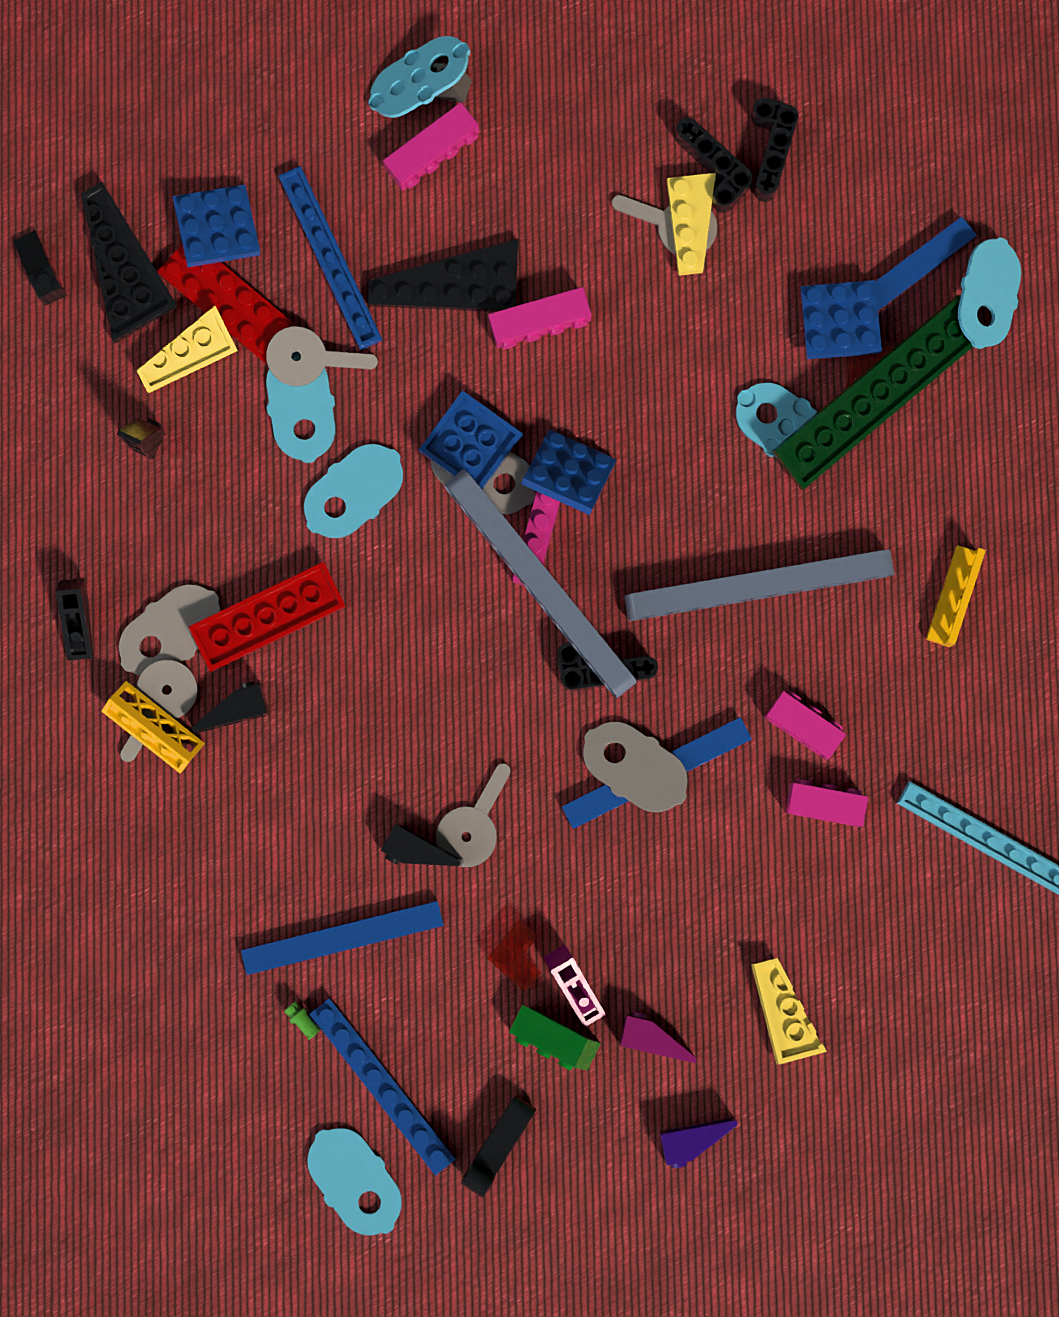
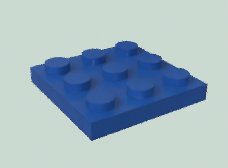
[173,185,260,267]
[800,280,882,359]
[419,391,523,490]
[521,429,617,515]

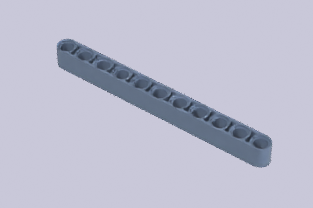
[443,469,637,698]
[624,550,895,621]

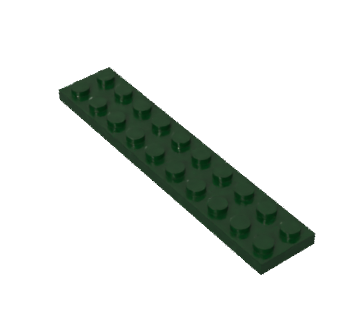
[772,295,980,490]

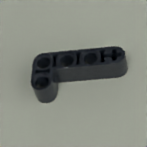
[751,98,799,202]
[675,118,752,213]
[557,642,658,691]
[461,1095,536,1198]

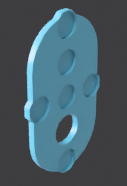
[368,36,471,118]
[958,237,1021,349]
[266,352,336,463]
[736,383,818,458]
[304,444,403,538]
[308,1128,402,1235]

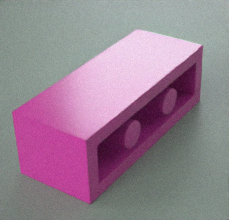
[764,691,846,760]
[785,779,868,827]

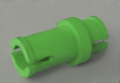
[284,1001,321,1040]

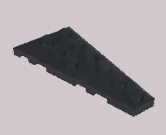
[81,182,178,344]
[368,238,519,312]

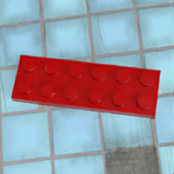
[157,244,298,366]
[188,562,346,672]

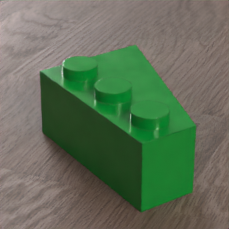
[509,1005,601,1071]

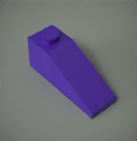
[660,1118,737,1168]

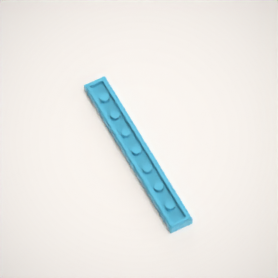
[896,781,1059,895]

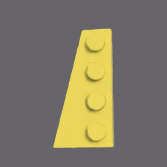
[667,173,716,276]
[137,306,237,393]
[751,958,827,1064]

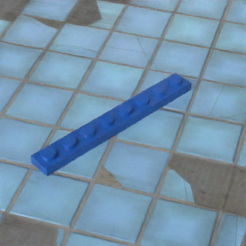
[310,998,456,1176]

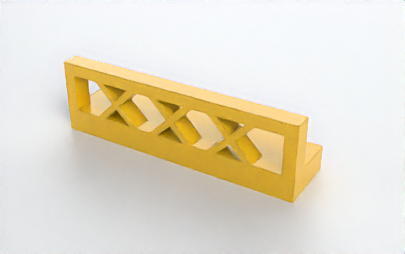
[926,545,986,647]
[101,681,205,774]

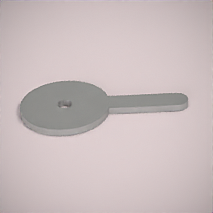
[612,195,717,255]
[266,327,378,386]
[120,660,197,762]
[436,764,510,867]

